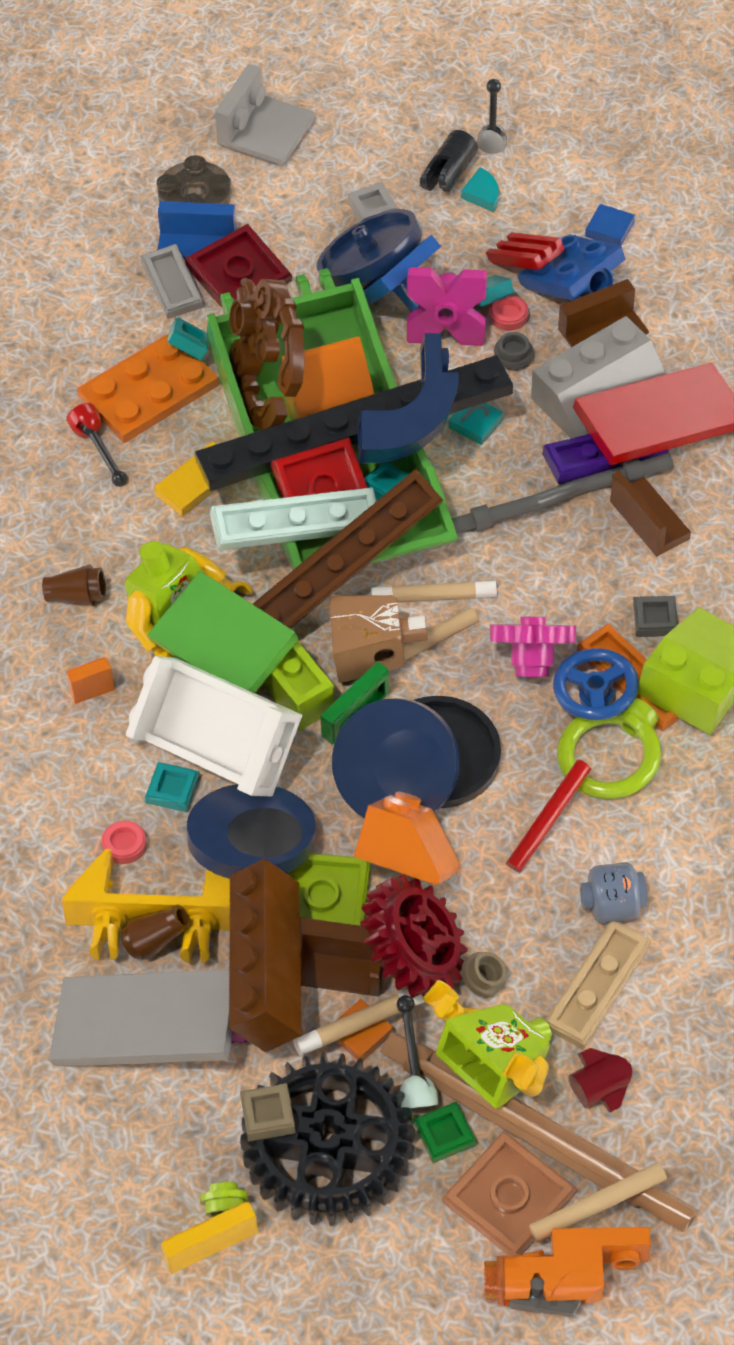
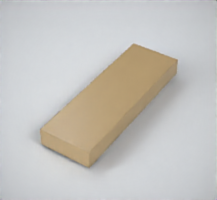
[545,921,651,1050]

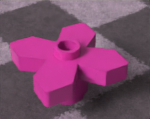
[407,267,487,346]

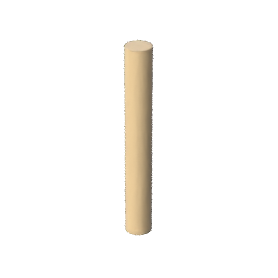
[403,607,478,661]
[529,1162,667,1243]

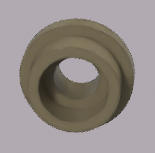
[462,952,506,997]

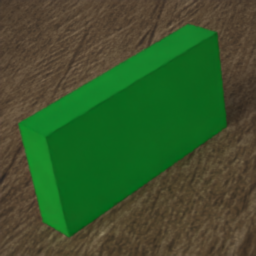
[320,661,389,745]

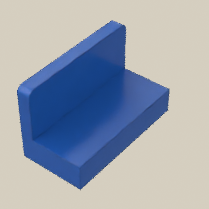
[157,201,237,260]

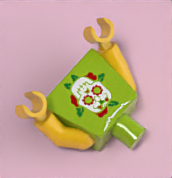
[125,541,252,658]
[423,980,552,1109]

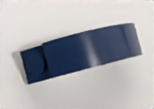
[357,333,459,463]

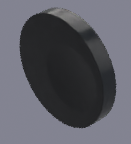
[413,696,501,808]

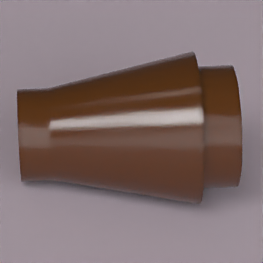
[42,564,106,605]
[121,904,190,959]

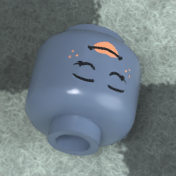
[580,862,648,923]

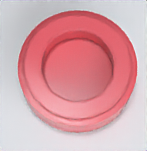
[489,295,528,331]
[102,821,147,864]

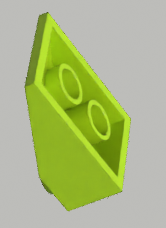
[637,607,734,735]

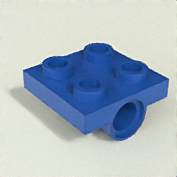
[517,234,626,301]

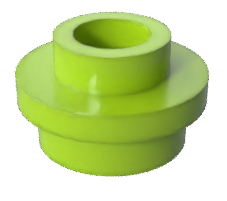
[200,1182,248,1217]

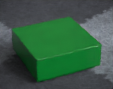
[414,1101,476,1163]

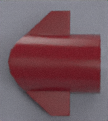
[568,1048,633,1113]

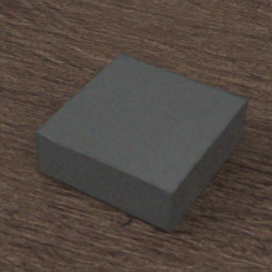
[633,596,678,637]

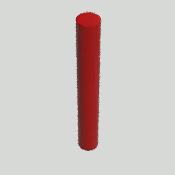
[506,759,591,873]

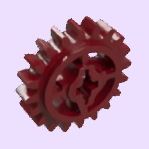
[360,874,468,998]

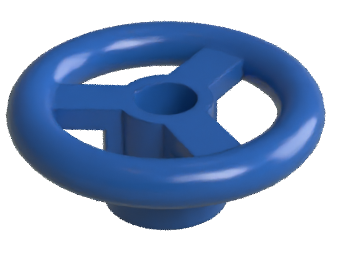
[553,648,639,720]

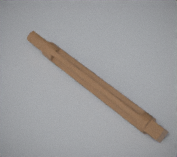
[380,1032,699,1232]

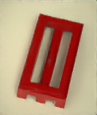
[485,232,565,270]

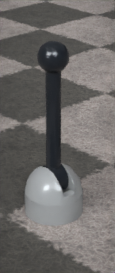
[477,79,507,154]

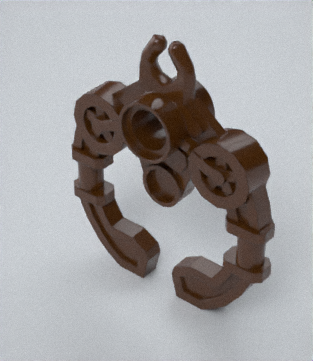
[229,278,305,430]

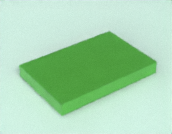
[147,571,299,693]

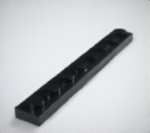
[195,355,513,491]

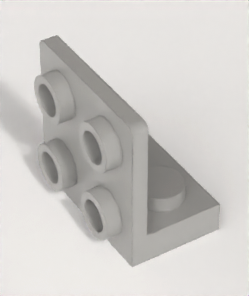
[215,64,315,165]

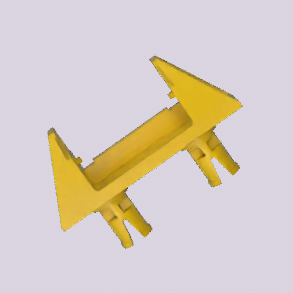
[62,849,230,964]

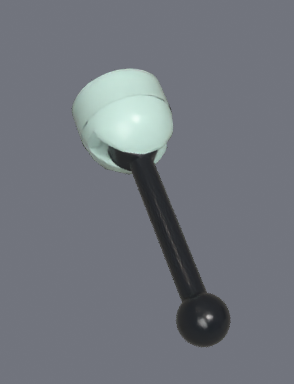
[396,995,438,1109]

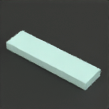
[210,487,376,550]

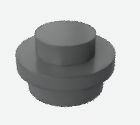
[494,332,533,369]

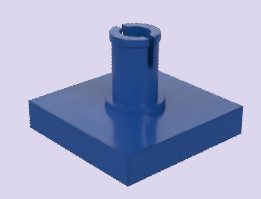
[363,234,441,312]

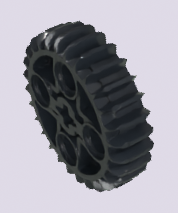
[240,1052,415,1226]

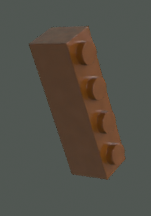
[229,858,302,1052]

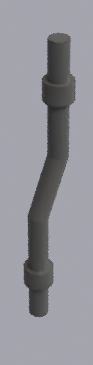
[451,453,674,533]

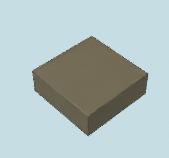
[240,1083,295,1142]

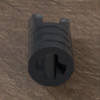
[419,130,478,192]

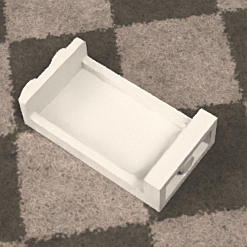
[126,656,302,796]

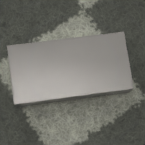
[140,244,204,319]

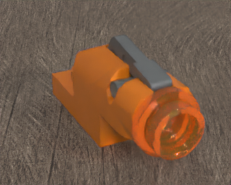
[484,1227,651,1317]

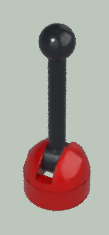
[66,403,128,487]

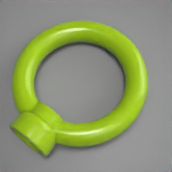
[557,698,661,799]

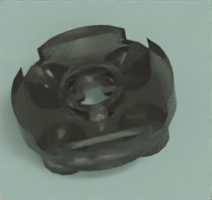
[156,155,232,204]

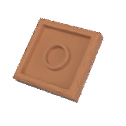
[442,1130,577,1255]

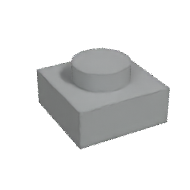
[348,182,398,222]

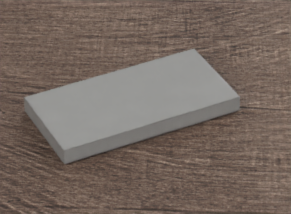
[49,969,233,1067]

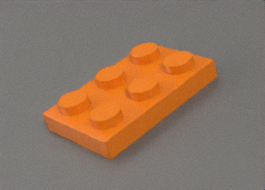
[77,334,219,443]

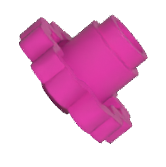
[490,616,576,677]

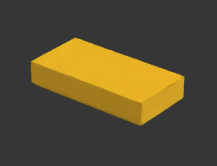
[154,441,217,517]
[160,1201,258,1274]

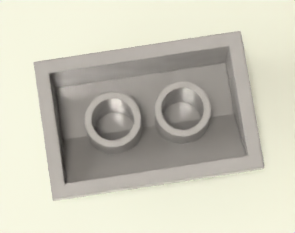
[531,316,666,439]

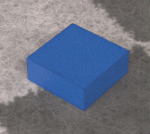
[585,204,635,246]

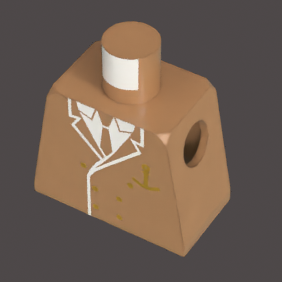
[329,595,428,683]

